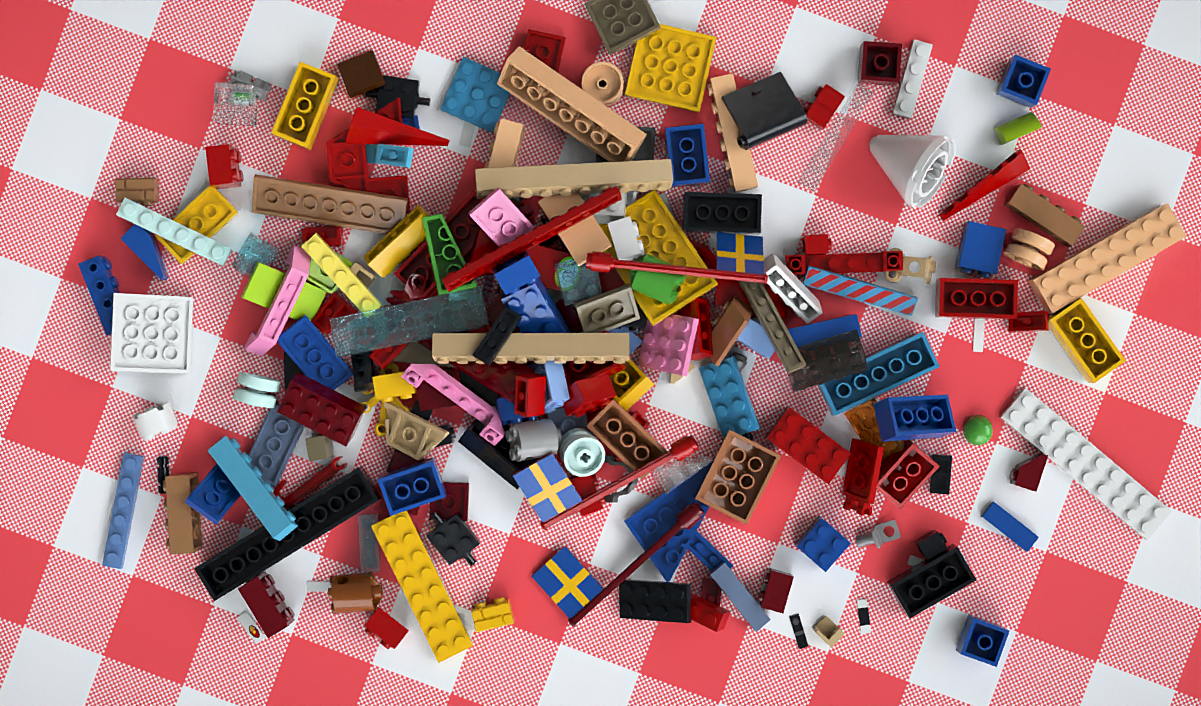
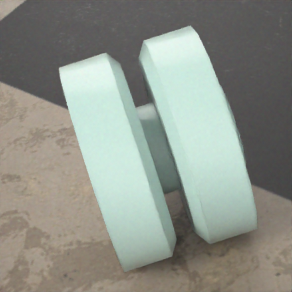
[233,372,281,408]
[558,428,605,477]

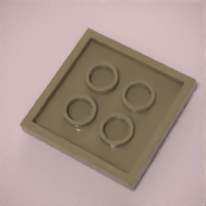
[585,0,661,56]

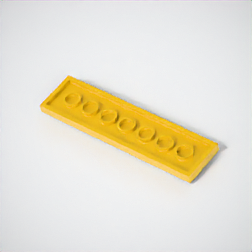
[371,511,473,663]

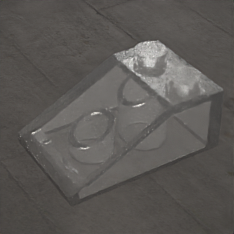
[652,455,713,494]

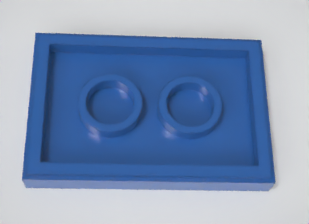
[185,464,241,525]

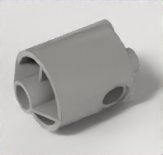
[505,418,562,462]

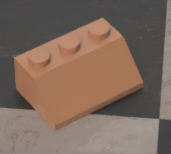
[709,296,753,366]

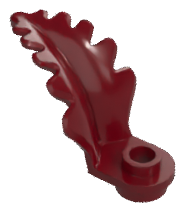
[384,273,426,329]

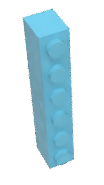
[208,436,298,541]

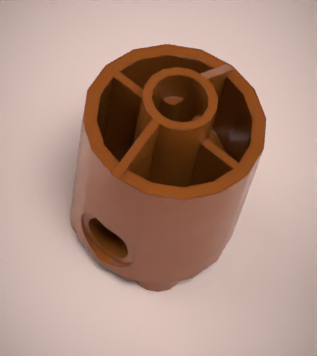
[328,572,383,614]

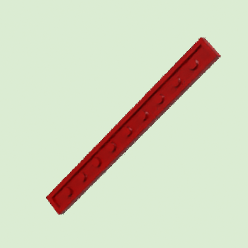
[441,186,622,292]

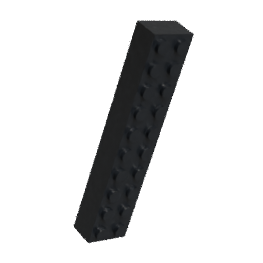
[194,466,382,601]

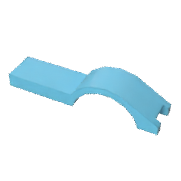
[366,144,414,168]

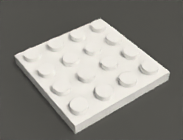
[110,293,193,374]

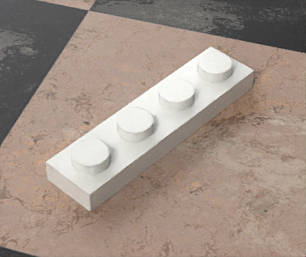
[892,39,933,119]

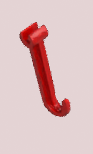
[274,456,348,507]

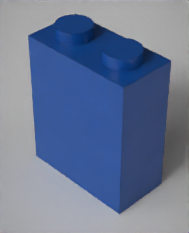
[955,221,1006,278]

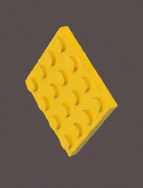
[625,24,717,113]

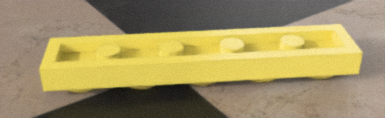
[301,232,382,318]

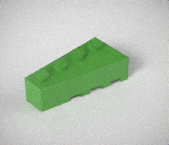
[422,214,478,296]

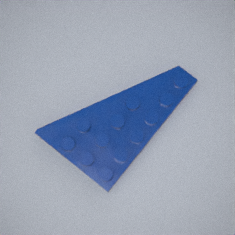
[624,456,716,582]

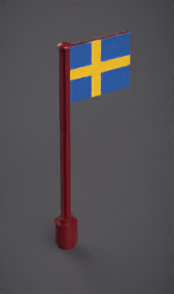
[531,501,705,627]

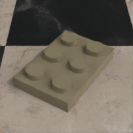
[574,284,640,333]

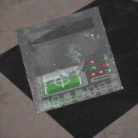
[213,82,258,127]

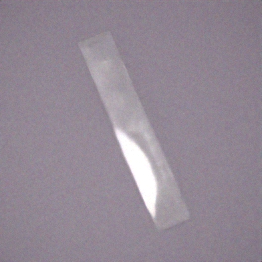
[797,83,874,192]

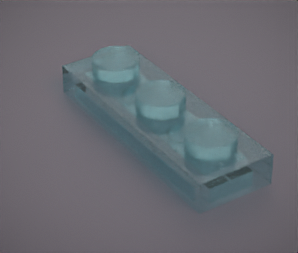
[358,513,380,573]

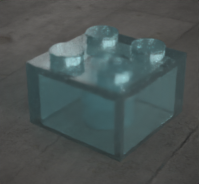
[232,232,278,278]
[554,259,602,306]

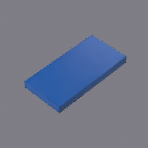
[277,315,353,390]

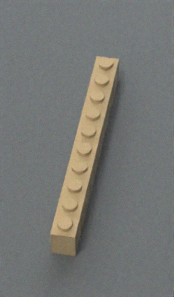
[475,159,673,200]
[432,333,630,364]

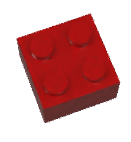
[205,144,244,189]
[563,374,616,418]

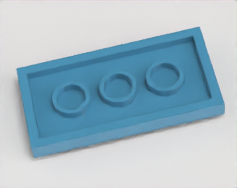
[699,356,760,439]

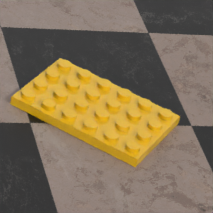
[599,190,718,326]

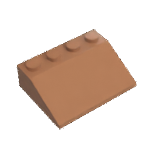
[695,430,781,525]

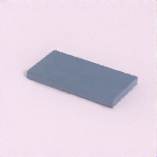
[249,403,305,487]

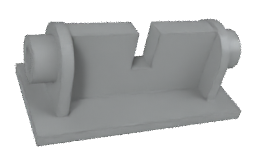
[230,70,272,101]

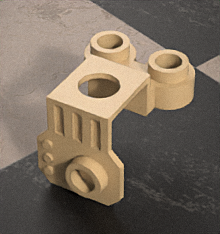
[885,248,936,284]

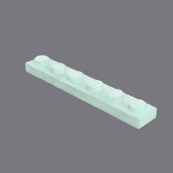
[116,198,232,266]

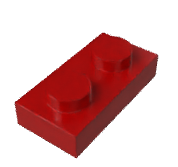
[1008,311,1049,333]

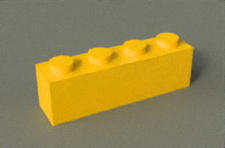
[364,204,431,278]

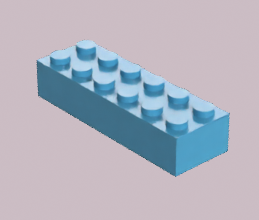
[815,332,940,416]

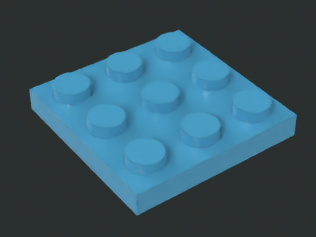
[440,57,511,133]

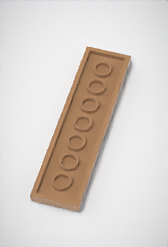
[252,174,408,234]

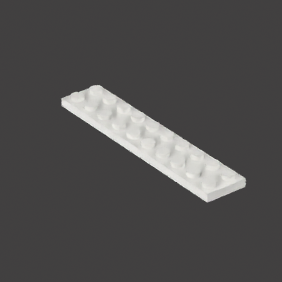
[1000,388,1172,541]

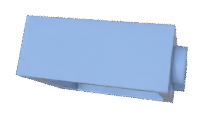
[529,361,570,413]

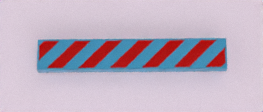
[802,265,918,316]

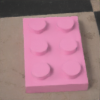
[468,187,534,246]

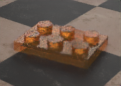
[845,398,906,459]

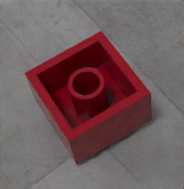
[858,41,902,86]

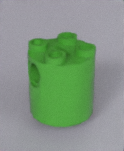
[630,254,686,305]

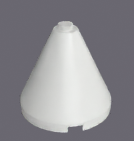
[869,135,956,209]

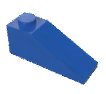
[120,224,169,280]

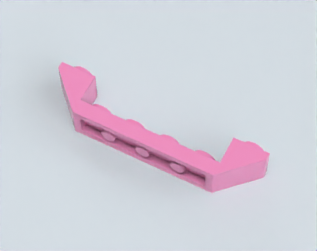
[244,245,311,357]
[401,364,505,446]

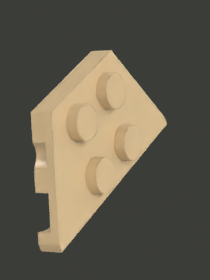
[384,402,449,460]

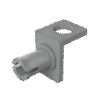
[855,520,901,548]

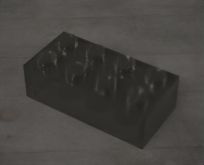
[788,329,868,392]

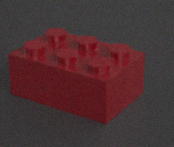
[238,571,295,638]

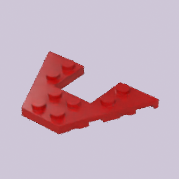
[326,98,411,214]

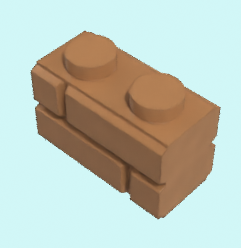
[115,178,159,206]

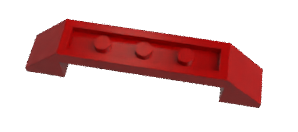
[785,251,903,275]

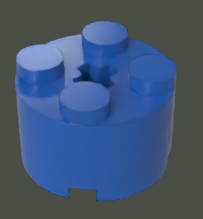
[495,398,537,425]

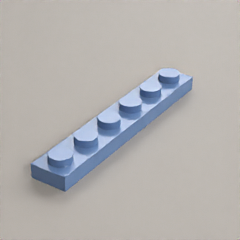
[102,452,144,569]

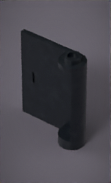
[721,72,807,150]

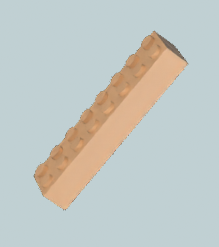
[497,46,647,162]
[1028,203,1187,314]

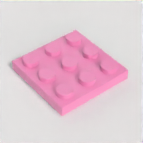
[638,314,699,377]

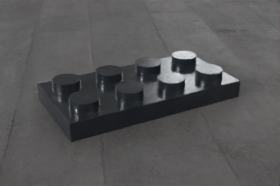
[619,579,691,623]

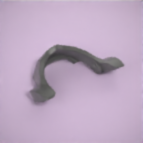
[604,455,638,503]

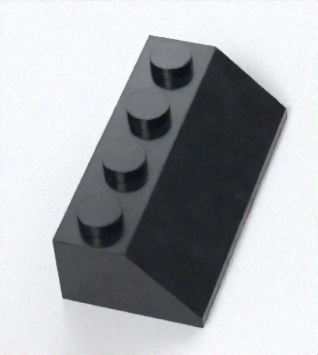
[458,419,541,490]

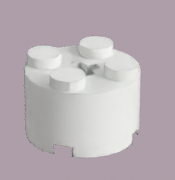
[133,402,178,441]

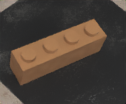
[1004,184,1085,247]

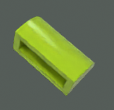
[994,112,1042,145]

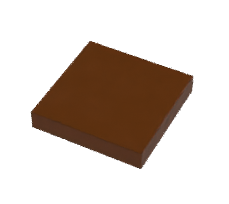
[337,50,386,98]

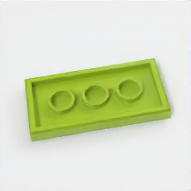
[241,261,327,321]

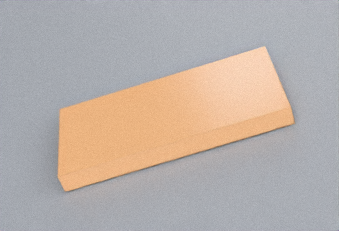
[538,193,612,267]

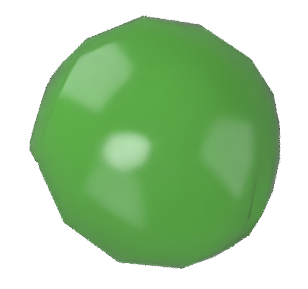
[963,415,993,446]

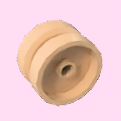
[581,62,624,107]
[1004,228,1055,271]

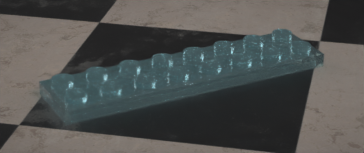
[330,287,489,358]

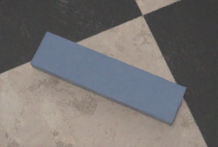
[709,561,771,632]

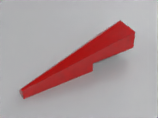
[345,107,450,146]
[938,149,1030,221]

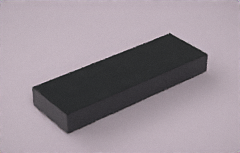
[473,306,522,366]

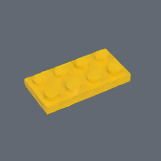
[155,185,239,264]

